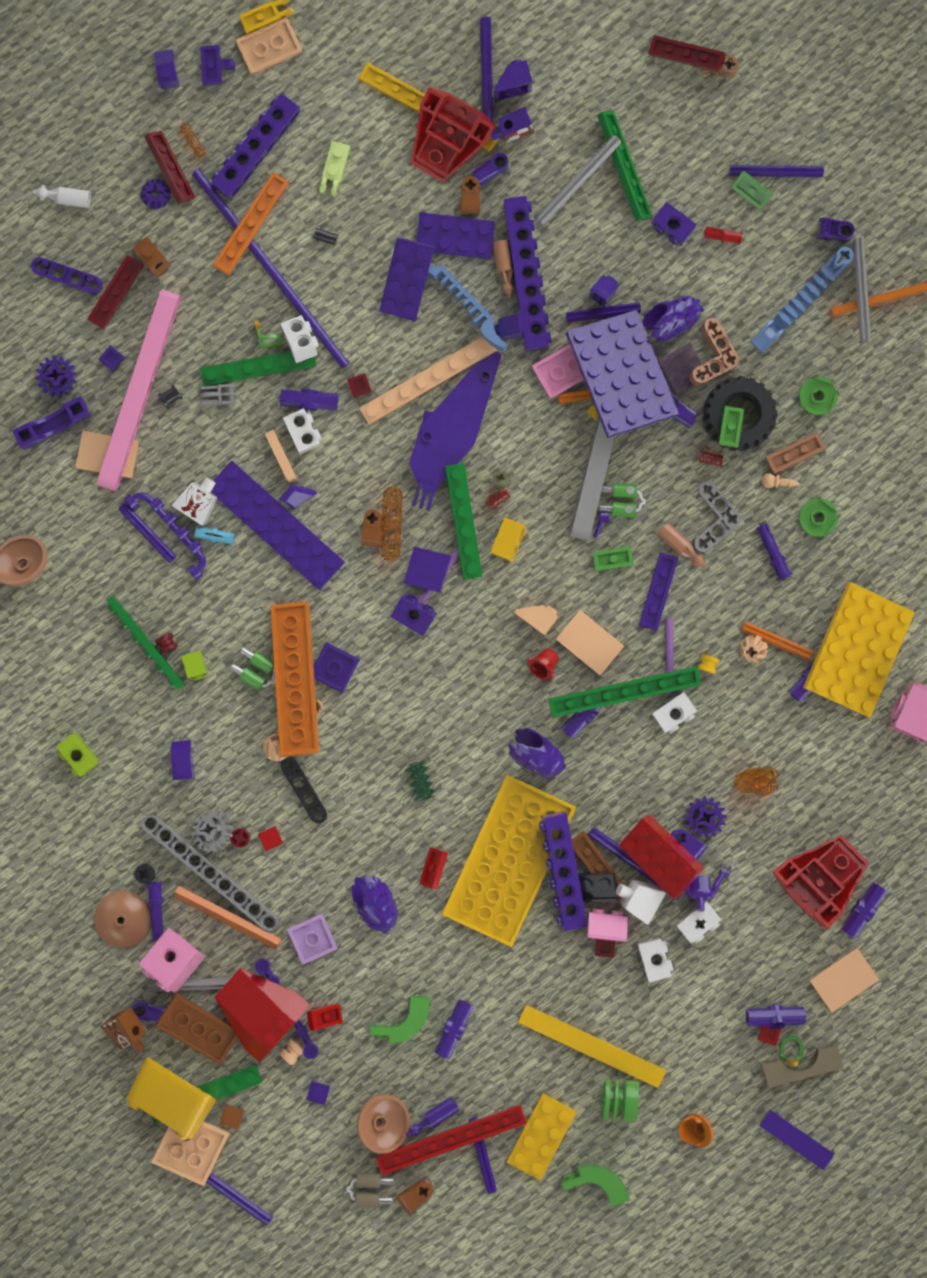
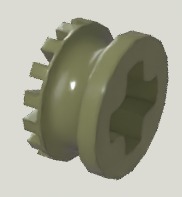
[492,472,511,490]

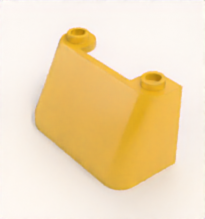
[126,1057,217,1141]

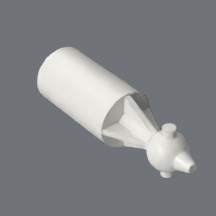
[33,185,91,208]

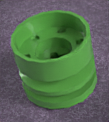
[600,1079,639,1123]

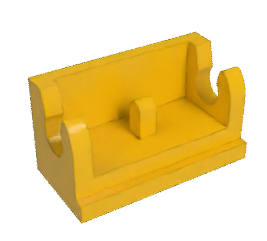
[490,517,527,563]

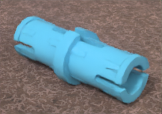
[195,526,235,545]

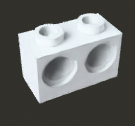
[280,315,319,363]
[283,408,322,455]

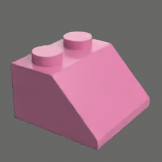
[586,908,628,942]

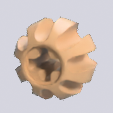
[740,635,768,664]
[263,733,287,761]

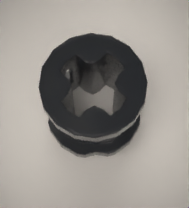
[158,384,183,408]

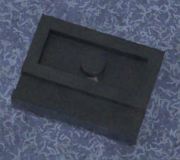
[578,872,619,902]

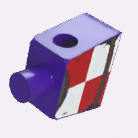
[491,107,535,142]

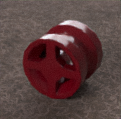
[155,632,178,654]
[230,828,251,848]

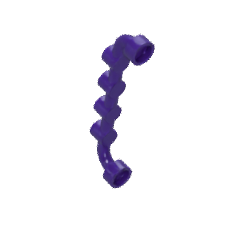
[123,492,206,581]
[254,958,319,1059]

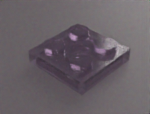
[658,343,706,395]

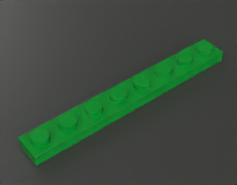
[548,666,701,717]

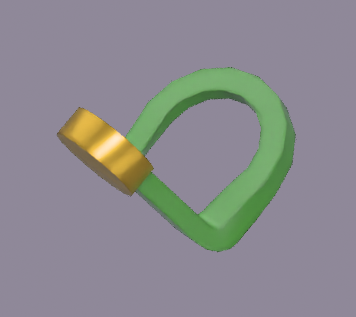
[255,320,283,348]
[779,1035,804,1066]

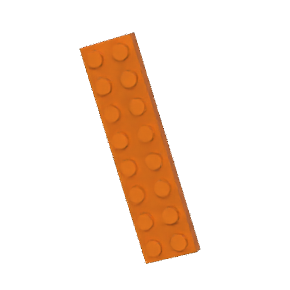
[270,601,320,757]

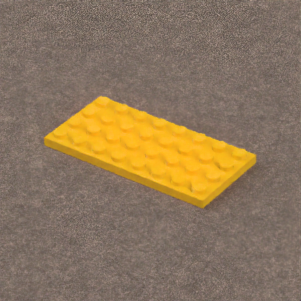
[442,775,576,947]

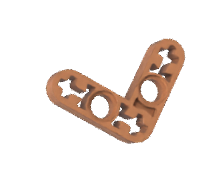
[689,318,739,386]

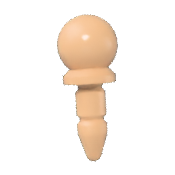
[762,473,799,488]

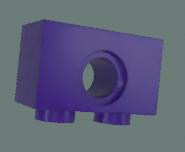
[651,202,697,246]
[390,594,437,636]

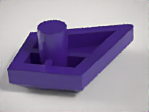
[279,484,317,509]

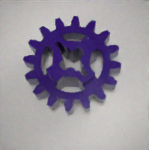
[35,355,78,398]
[684,796,727,838]

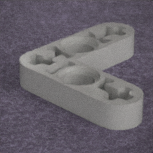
[694,481,741,553]

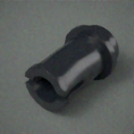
[313,227,339,246]

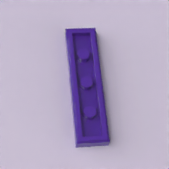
[638,552,678,631]
[759,1109,834,1170]

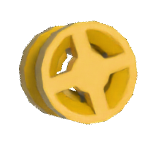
[698,654,720,674]

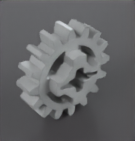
[192,810,233,852]

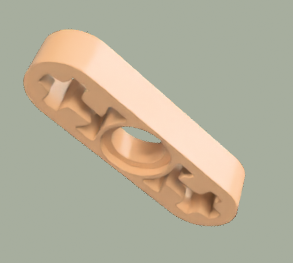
[265,430,297,483]

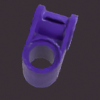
[816,218,855,242]
[671,829,707,861]

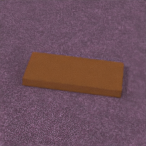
[155,992,238,1065]

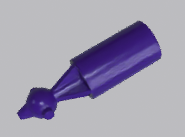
[406,1096,460,1136]

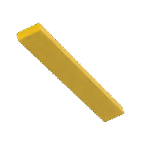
[358,62,498,153]
[518,1005,666,1088]

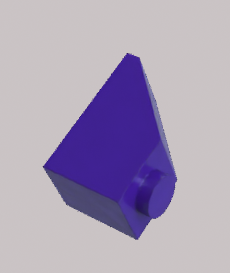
[154,49,180,90]
[589,275,619,307]
[494,313,523,341]
[171,740,195,780]

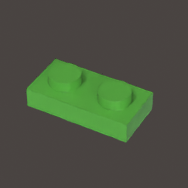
[731,171,773,211]
[718,406,744,448]
[593,546,634,572]

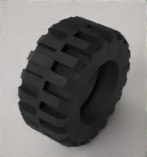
[702,376,778,452]

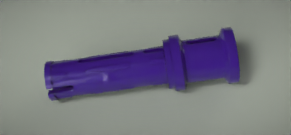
[756,523,793,581]
[146,882,164,941]

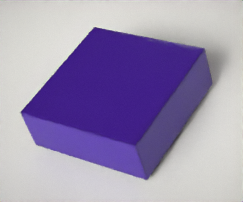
[98,345,126,372]

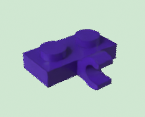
[200,45,235,86]

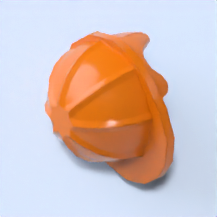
[678,1113,713,1147]

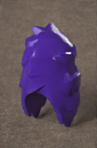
[642,296,705,341]
[508,728,566,778]
[351,875,398,934]

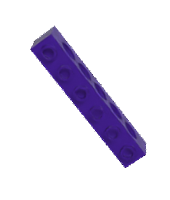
[211,93,301,200]
[539,811,587,931]

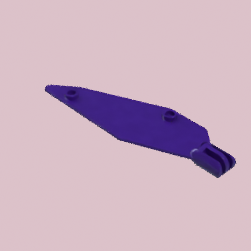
[409,352,501,511]

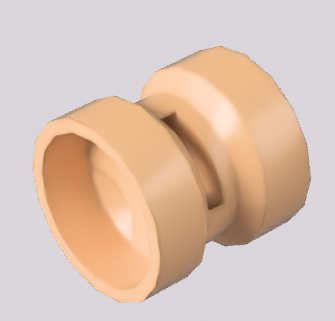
[279,1038,304,1066]

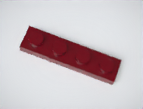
[648,35,726,73]
[144,131,196,204]
[87,255,144,330]

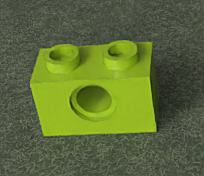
[56,732,101,777]

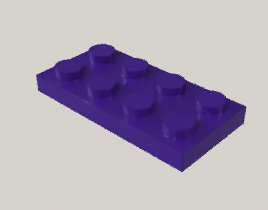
[416,212,495,260]
[379,237,435,321]

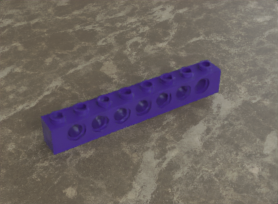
[503,196,552,352]

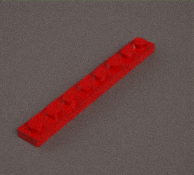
[375,1104,527,1175]

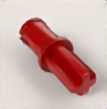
[704,226,743,244]

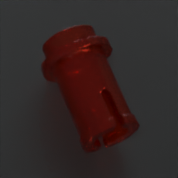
[699,451,724,468]
[485,488,511,510]

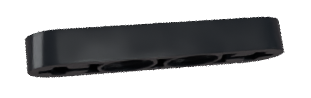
[280,757,327,823]

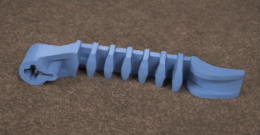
[750,247,854,353]
[427,265,508,352]

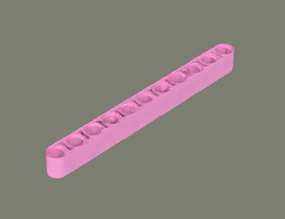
[97,289,181,491]

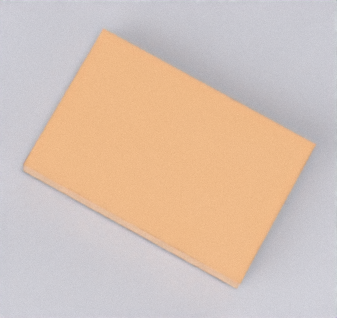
[235,17,303,75]
[75,431,139,479]
[555,610,624,676]
[809,947,879,1013]

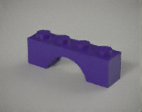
[12,396,93,450]

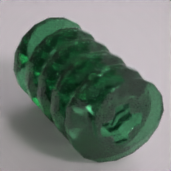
[405,759,436,802]

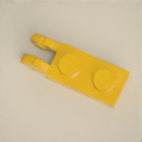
[239,0,294,34]

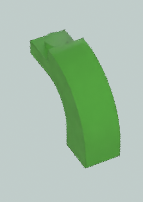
[370,995,430,1043]
[561,1164,630,1207]

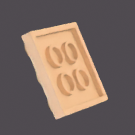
[151,1121,229,1186]

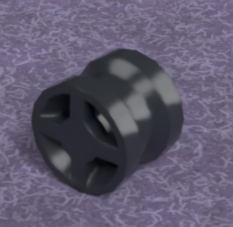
[134,864,155,884]

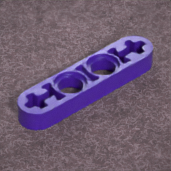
[31,257,103,294]

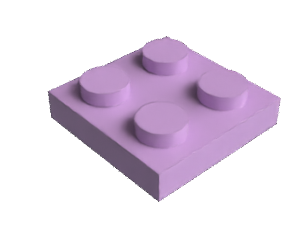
[287,913,338,965]

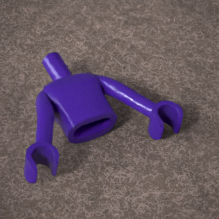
[685,865,732,912]

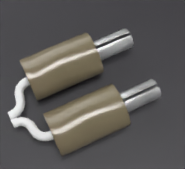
[347,1173,394,1208]

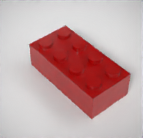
[619,815,705,900]

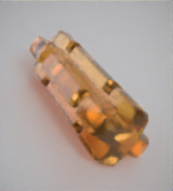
[180,122,206,158]

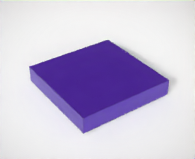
[404,547,451,593]
[314,642,360,693]

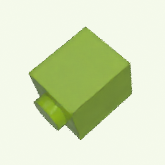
[181,651,208,681]

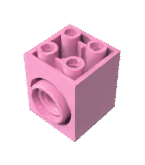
[888,683,927,743]
[139,927,205,993]

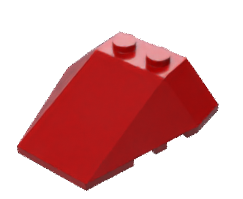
[411,87,495,183]
[773,835,869,929]
[215,968,311,1063]

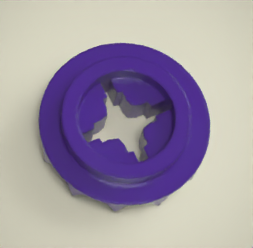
[140,178,171,209]

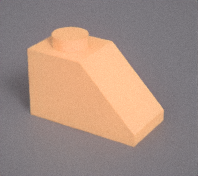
[514,605,558,636]

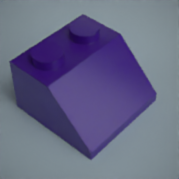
[494,59,532,102]

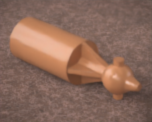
[492,240,514,299]
[657,522,706,567]

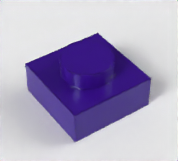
[306,1081,330,1105]

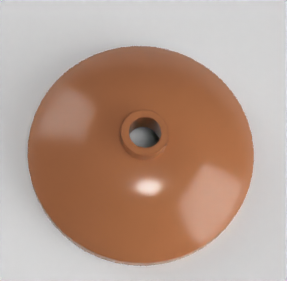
[0,535,48,587]
[94,890,152,948]
[357,1094,410,1154]

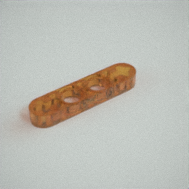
[381,486,402,561]

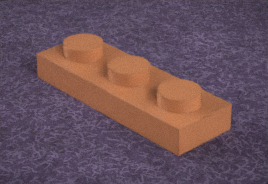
[765,432,826,474]

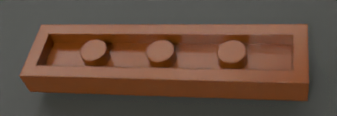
[572,831,624,904]

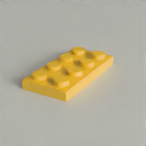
[506,1093,577,1181]

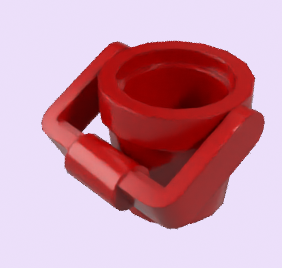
[526,648,559,682]

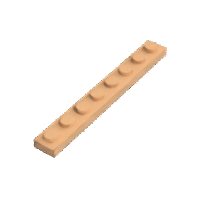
[359,337,498,425]

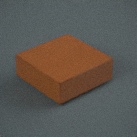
[220,1104,245,1129]

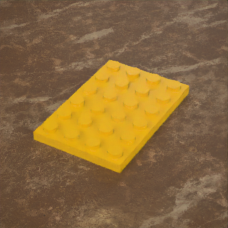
[803,582,915,718]

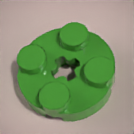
[799,377,838,416]
[798,499,838,537]

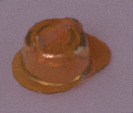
[734,767,778,797]

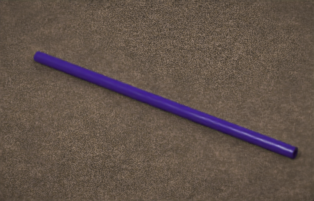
[192,169,349,369]

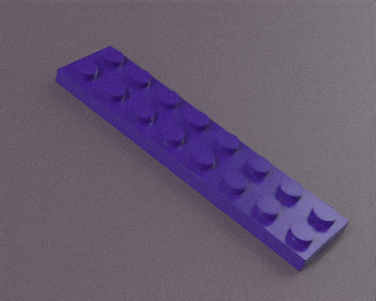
[211,460,345,591]

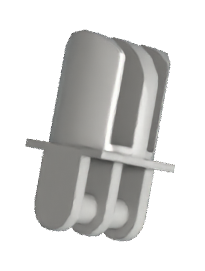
[199,384,236,406]

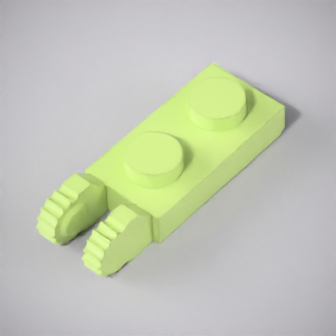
[319,141,350,197]

